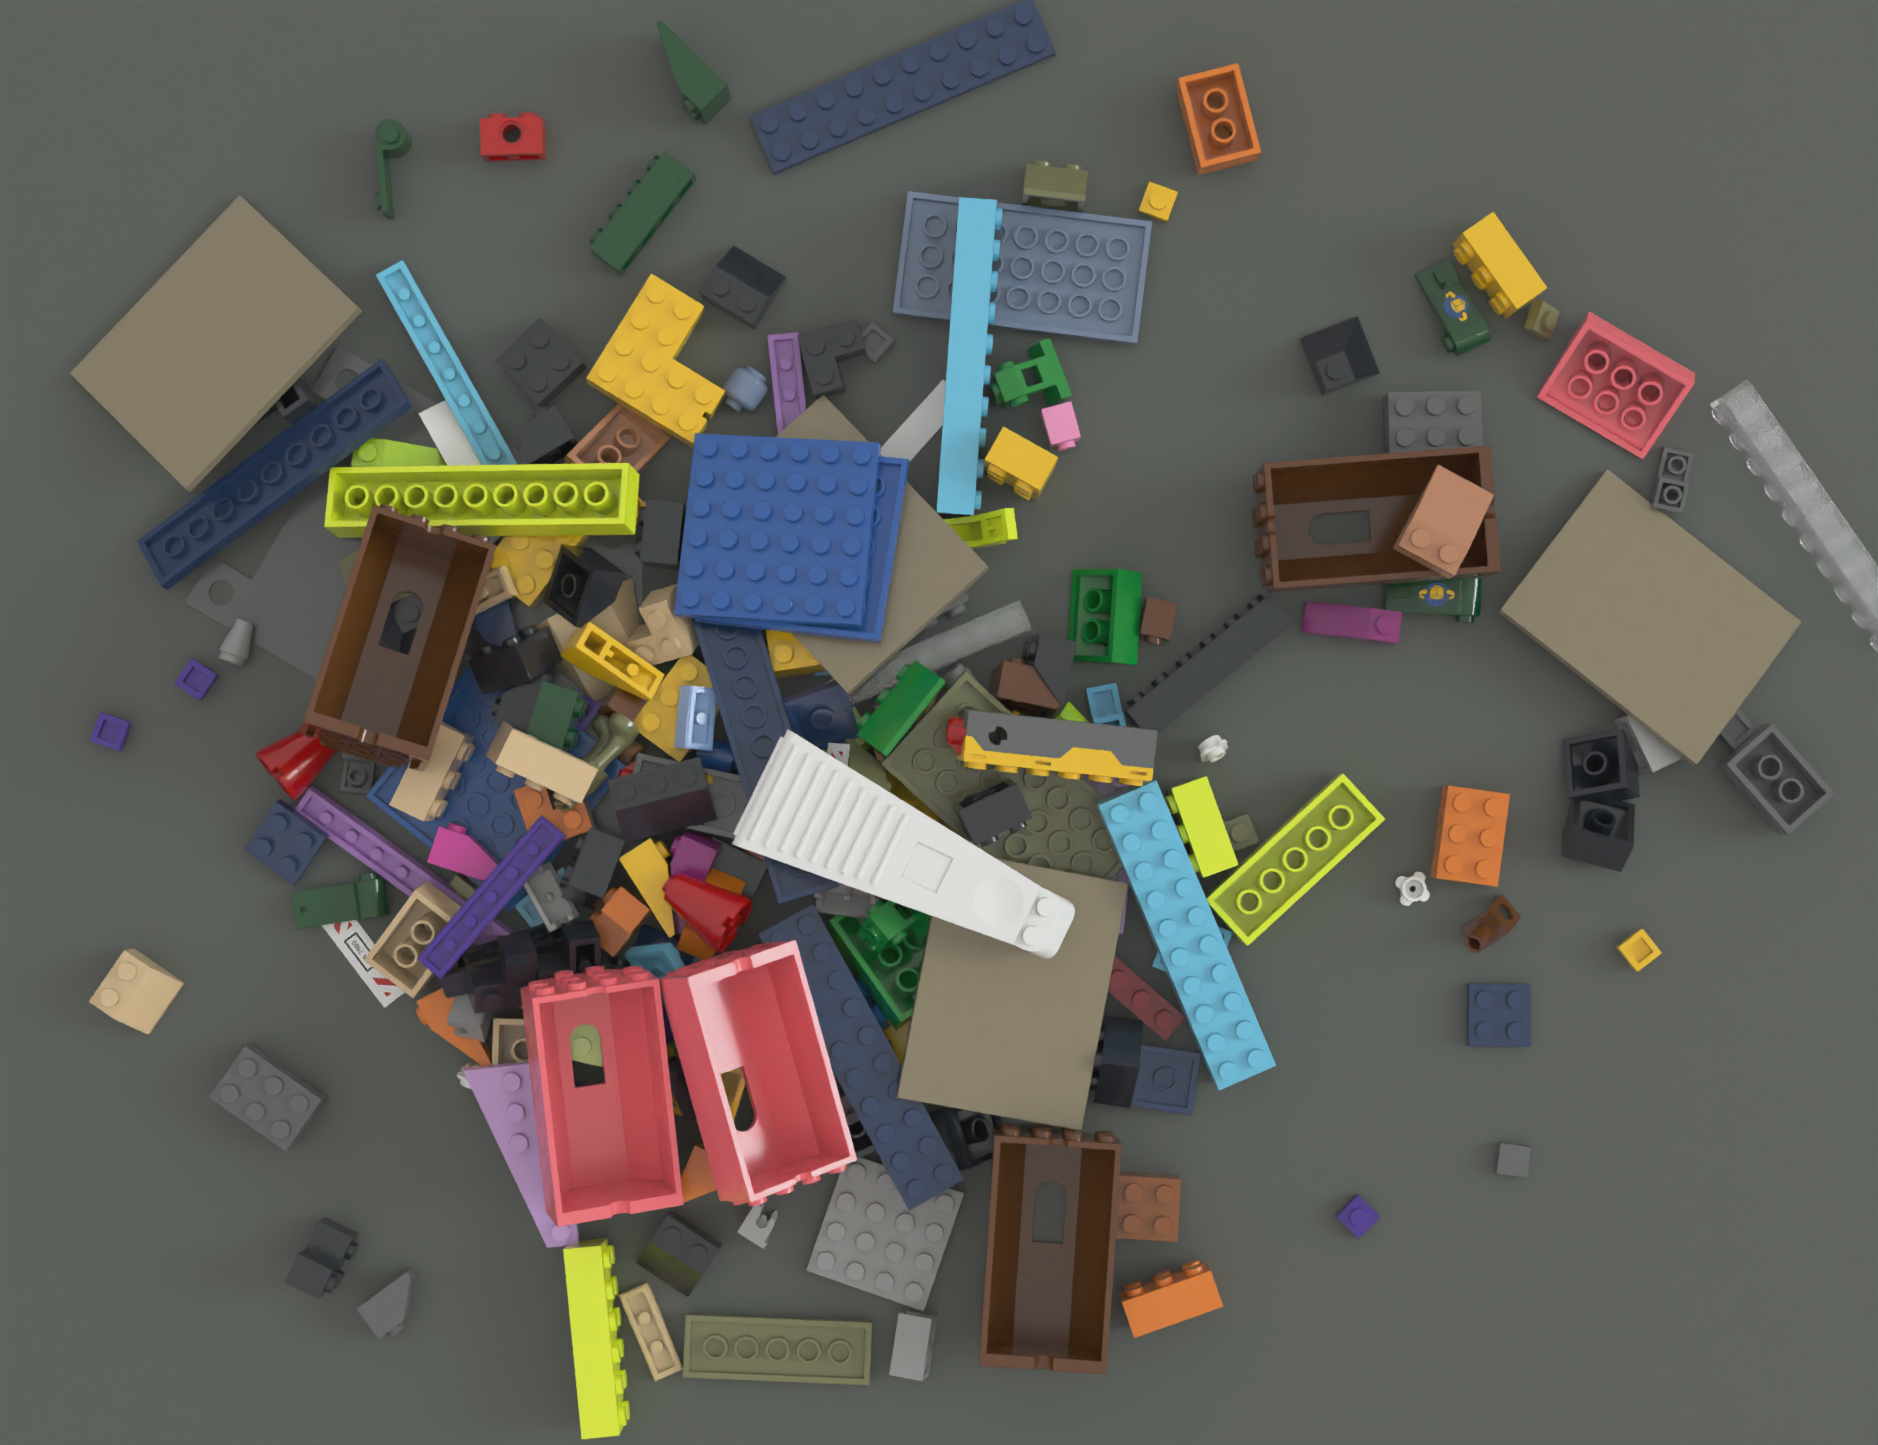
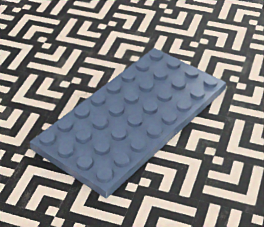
[893,191,1152,345]

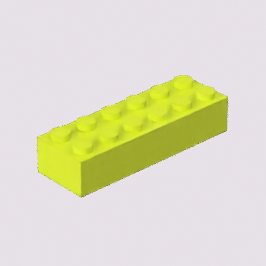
[1205,773,1385,946]
[563,1237,630,1439]

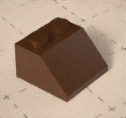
[989,658,1059,718]

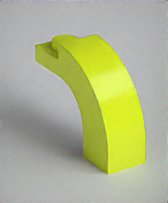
[943,508,1018,549]

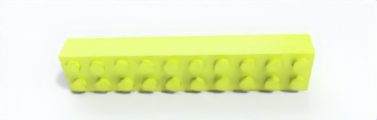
[324,463,640,538]

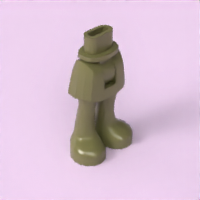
[554,712,638,811]

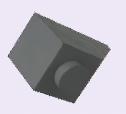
[357,1268,416,1339]

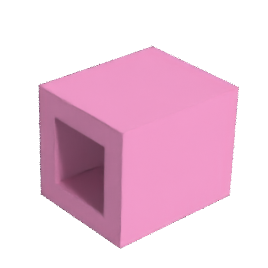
[1040,401,1081,451]

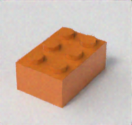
[1175,63,1261,175]
[1430,786,1510,887]
[1118,1260,1224,1338]

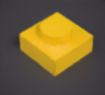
[1138,181,1178,223]
[1616,928,1662,972]

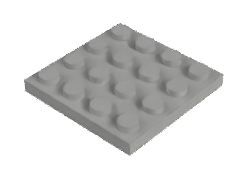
[806,1157,964,1311]

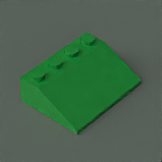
[826,898,927,1030]

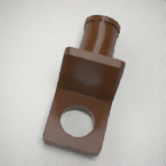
[1461,894,1521,953]

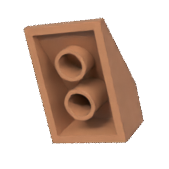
[563,404,671,475]
[1393,465,1494,579]

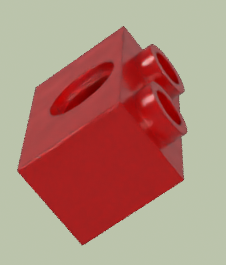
[480,112,546,162]

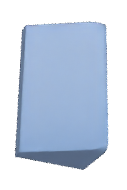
[674,685,717,751]

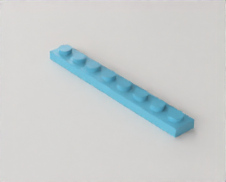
[376,260,518,465]

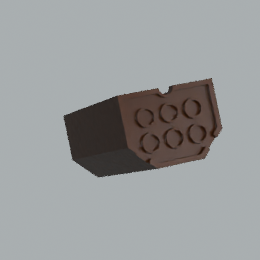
[1252,445,1501,593]
[299,504,497,771]
[978,1123,1122,1375]

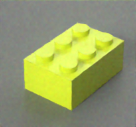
[1164,776,1239,878]

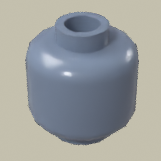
[722,365,768,413]

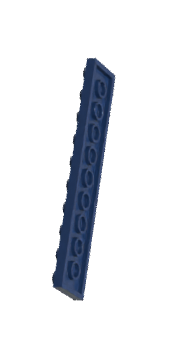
[749,0,1056,175]
[137,358,413,590]
[692,618,840,905]
[757,904,964,1211]

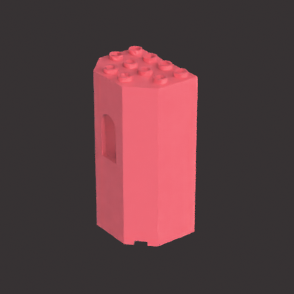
[659,940,857,1206]
[520,966,684,1227]

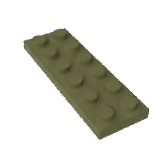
[683,1313,872,1385]

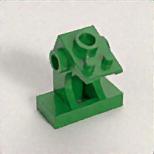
[989,338,1072,409]
[858,900,931,954]

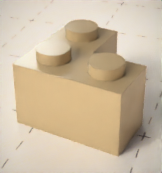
[626,584,699,666]

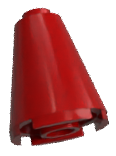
[256,730,337,801]
[662,873,753,953]

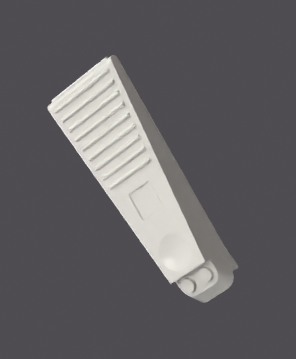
[732,729,1075,959]

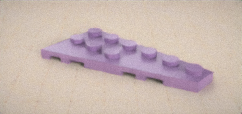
[463,1061,579,1248]

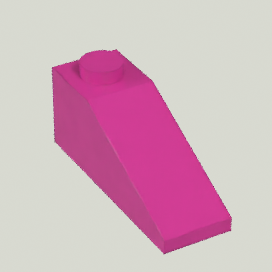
[427,823,522,891]

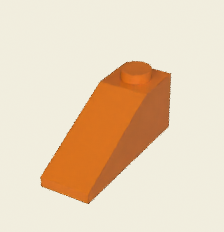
[416,988,492,1066]

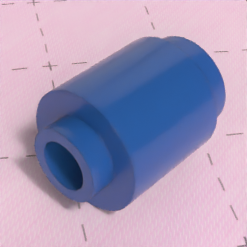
[695,739,738,774]

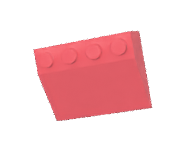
[1537,311,1695,459]

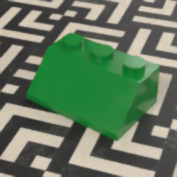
[1067,569,1143,665]
[856,660,946,758]

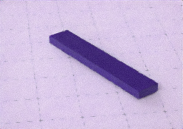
[417,815,566,979]

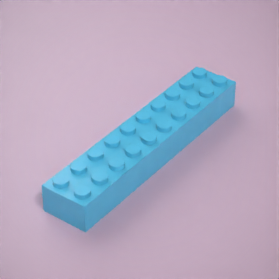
[936,197,1002,515]
[1094,778,1276,1091]

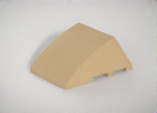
[536,577,640,702]

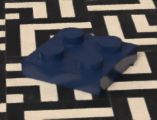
[782,681,859,750]
[244,799,330,886]
[1467,983,1531,1047]
[1131,1044,1201,1115]

